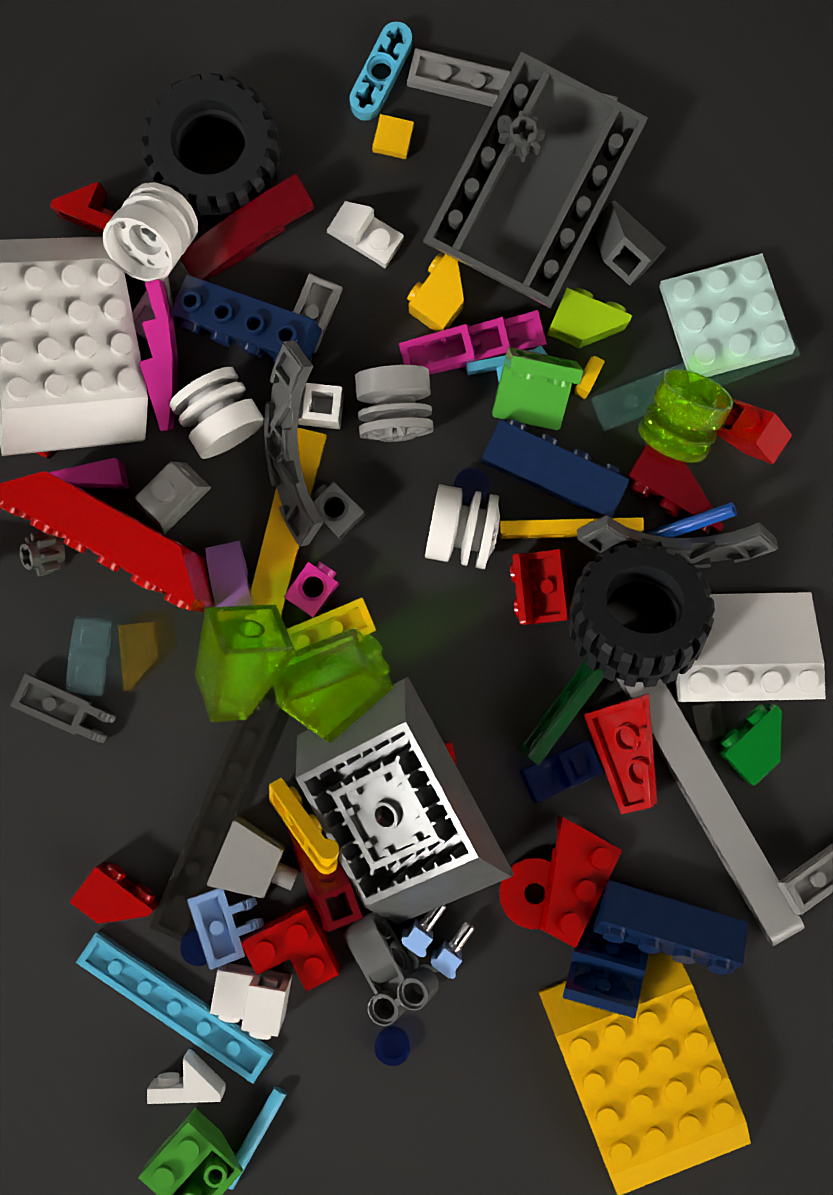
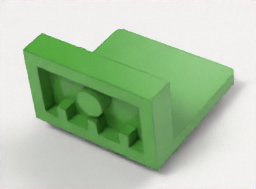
[492,347,584,430]

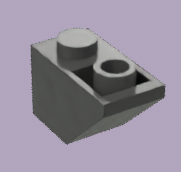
[592,200,666,286]

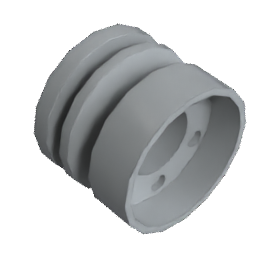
[355,365,434,442]

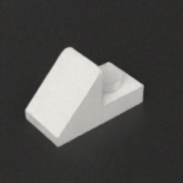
[327,201,404,268]
[147,1049,226,1104]

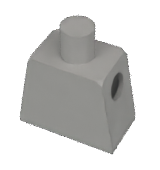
[135,462,211,535]
[206,817,299,898]

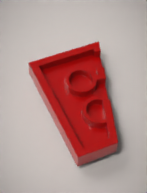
[584,693,657,815]
[541,816,622,948]

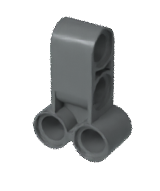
[344,911,439,1026]

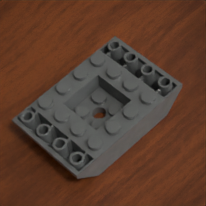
[295,677,514,924]

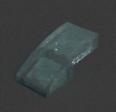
[66,616,112,696]

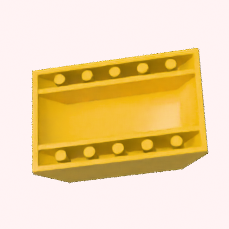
[539,952,751,1195]

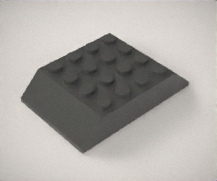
[423,51,648,308]

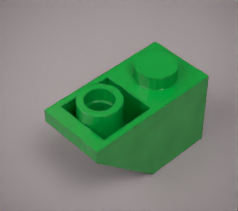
[716,704,782,786]

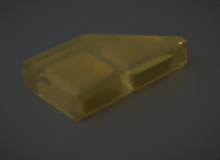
[118,622,159,691]

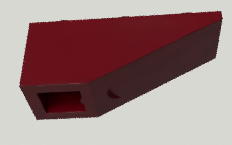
[626,439,724,535]
[286,817,362,932]

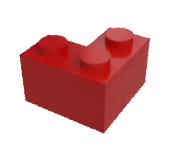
[241,902,341,992]

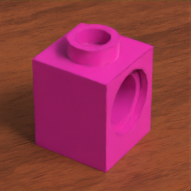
[284,561,339,618]

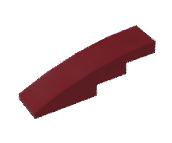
[180,174,315,281]

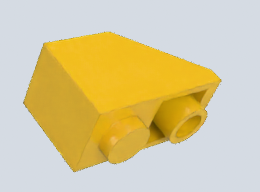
[407,253,464,332]

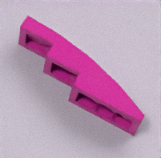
[139,279,178,431]
[399,310,548,374]

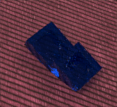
[519,740,603,803]

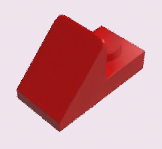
[50,182,115,236]

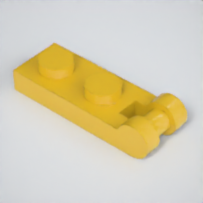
[269,777,339,874]

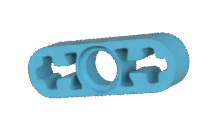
[350,22,412,121]

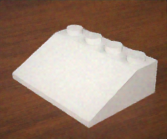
[670,592,825,702]

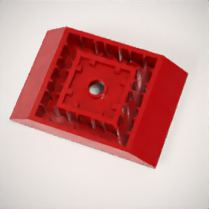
[0,471,216,613]

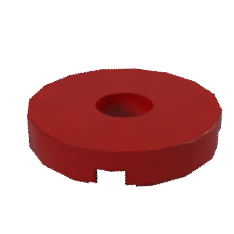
[499,857,553,929]

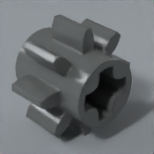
[498,111,545,162]
[20,531,65,576]

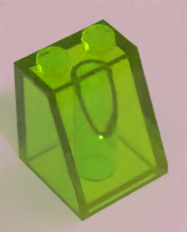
[195,604,295,722]
[268,628,394,744]

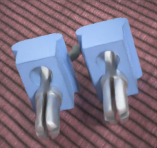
[401,905,475,979]

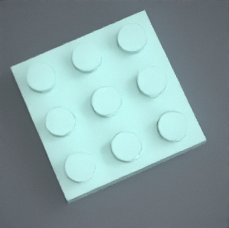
[659,253,795,382]

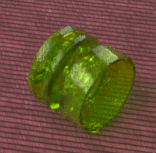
[638,369,733,462]

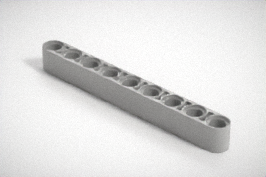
[617,678,805,946]

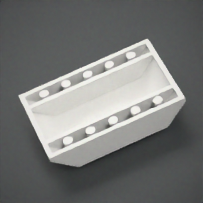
[0,237,148,456]

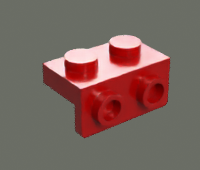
[510,549,571,625]

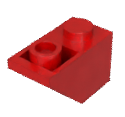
[702,395,792,464]
[69,861,160,924]

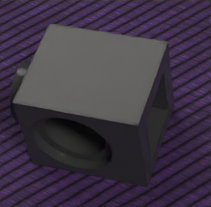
[311,482,366,540]

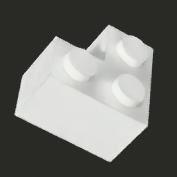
[210,963,292,1039]

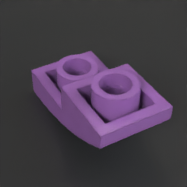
[205,540,255,620]

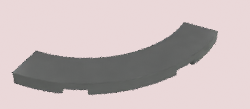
[264,340,324,547]
[577,515,779,568]

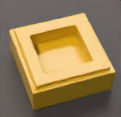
[372,114,414,159]
[574,356,605,399]

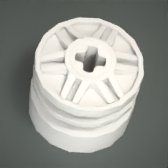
[103,182,198,282]
[169,367,264,459]
[425,484,500,569]

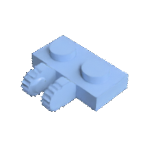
[187,888,264,970]

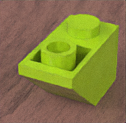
[547,288,632,348]

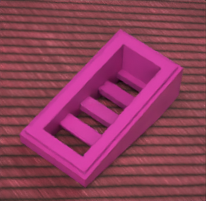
[49,458,129,490]

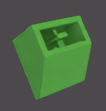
[138,1108,243,1195]

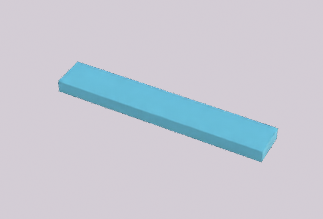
[76,930,274,1083]

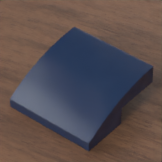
[563,927,649,1018]

